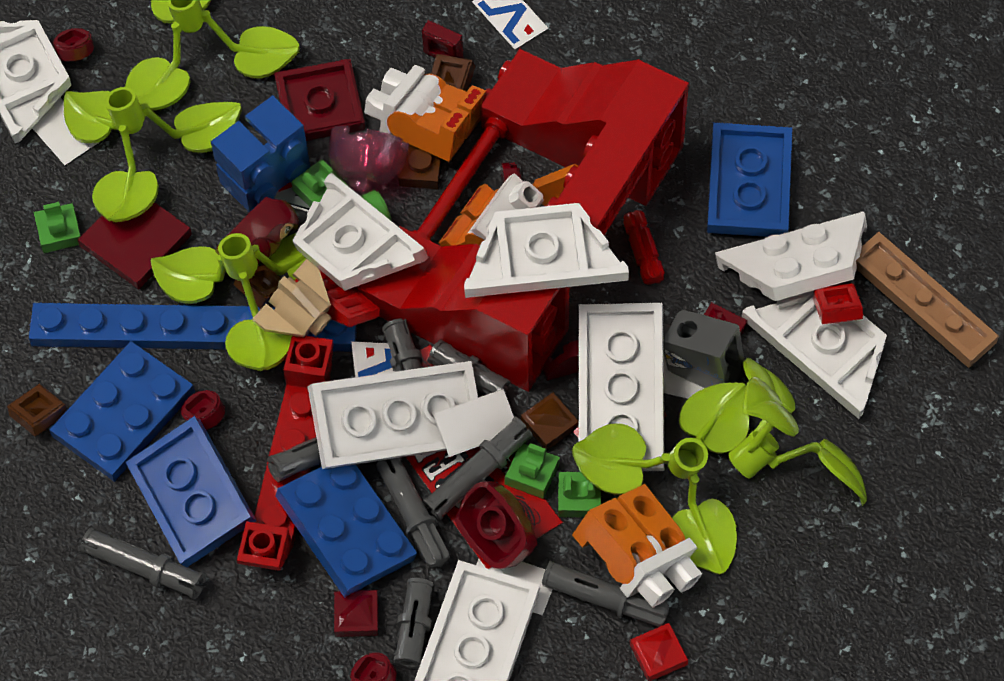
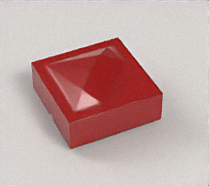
[813,283,863,325]
[630,623,688,681]

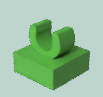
[292,159,348,207]
[34,202,81,253]
[505,443,560,499]
[558,472,601,517]

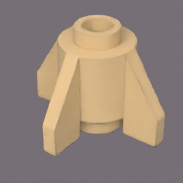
[252,259,332,338]

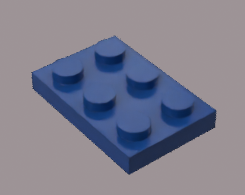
[707,123,792,237]
[49,341,195,482]
[126,416,257,567]
[275,464,417,597]

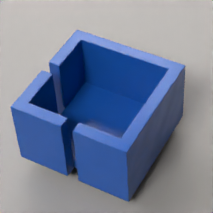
[211,95,310,212]

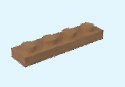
[856,232,999,368]

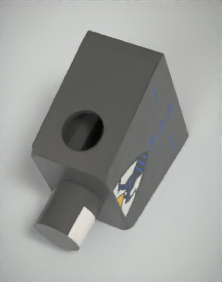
[663,310,745,388]

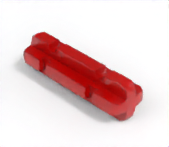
[623,210,664,285]

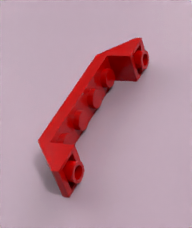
[237,336,334,571]

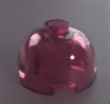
[328,126,410,193]

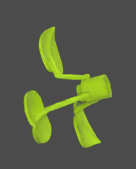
[125,0,300,111]
[64,87,242,222]
[151,233,307,371]
[728,358,867,506]
[572,383,749,574]

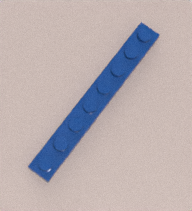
[29,303,357,352]

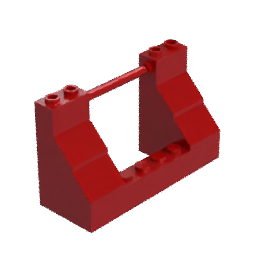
[356,49,689,392]

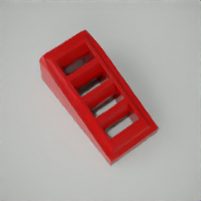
[295,268,380,327]

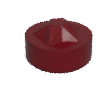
[53,28,94,61]
[181,390,225,430]
[350,652,397,681]

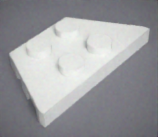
[0,20,72,143]
[292,173,429,291]
[464,203,629,298]
[715,211,867,301]
[742,286,887,419]

